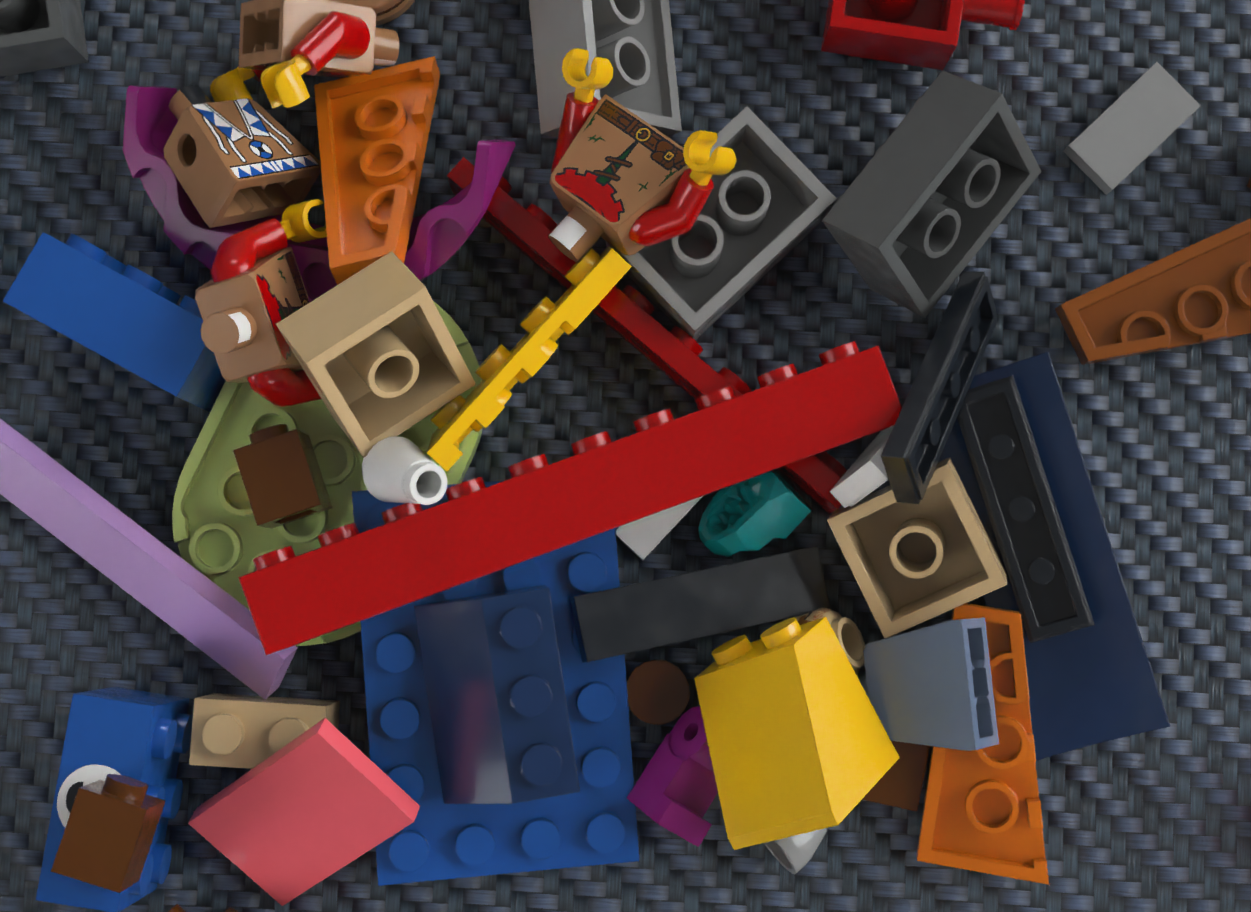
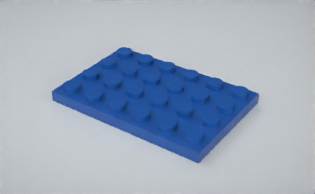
[352,481,639,886]

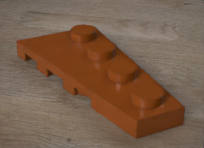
[1055,218,1251,365]

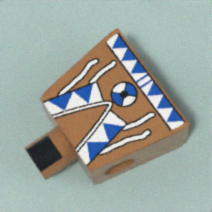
[164,85,321,228]

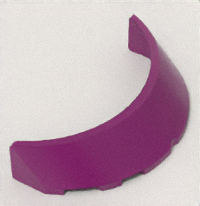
[123,85,516,302]

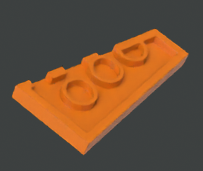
[314,56,441,285]

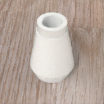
[362,436,448,505]

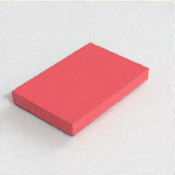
[188,718,420,906]

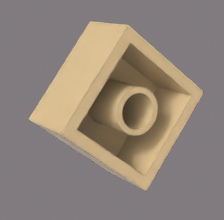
[276,251,476,458]
[827,457,1007,639]

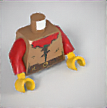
[210,0,399,108]
[548,48,736,262]
[195,199,327,407]

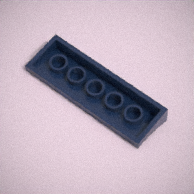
[938,351,1171,761]

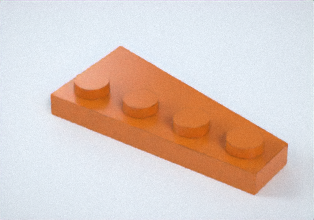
[917,603,1049,885]

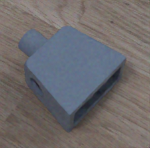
[857,618,999,751]

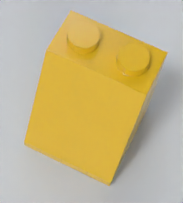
[694,616,900,850]

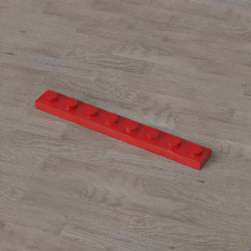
[447,157,847,514]

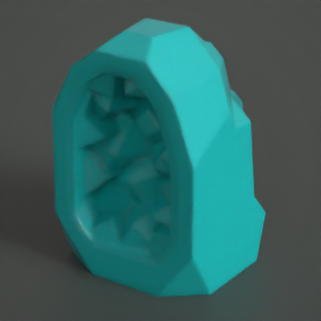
[698,470,812,557]

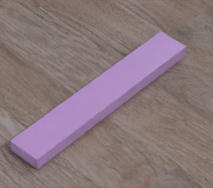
[0,419,298,700]

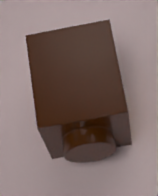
[233,424,332,529]
[51,774,166,893]

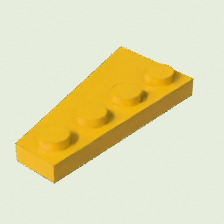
[427,246,632,471]

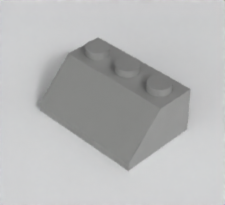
[529,0,682,137]

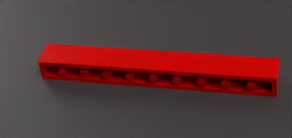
[238,341,902,655]

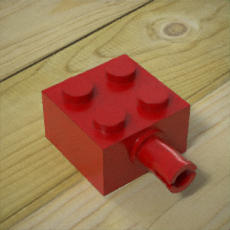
[821,0,1025,70]

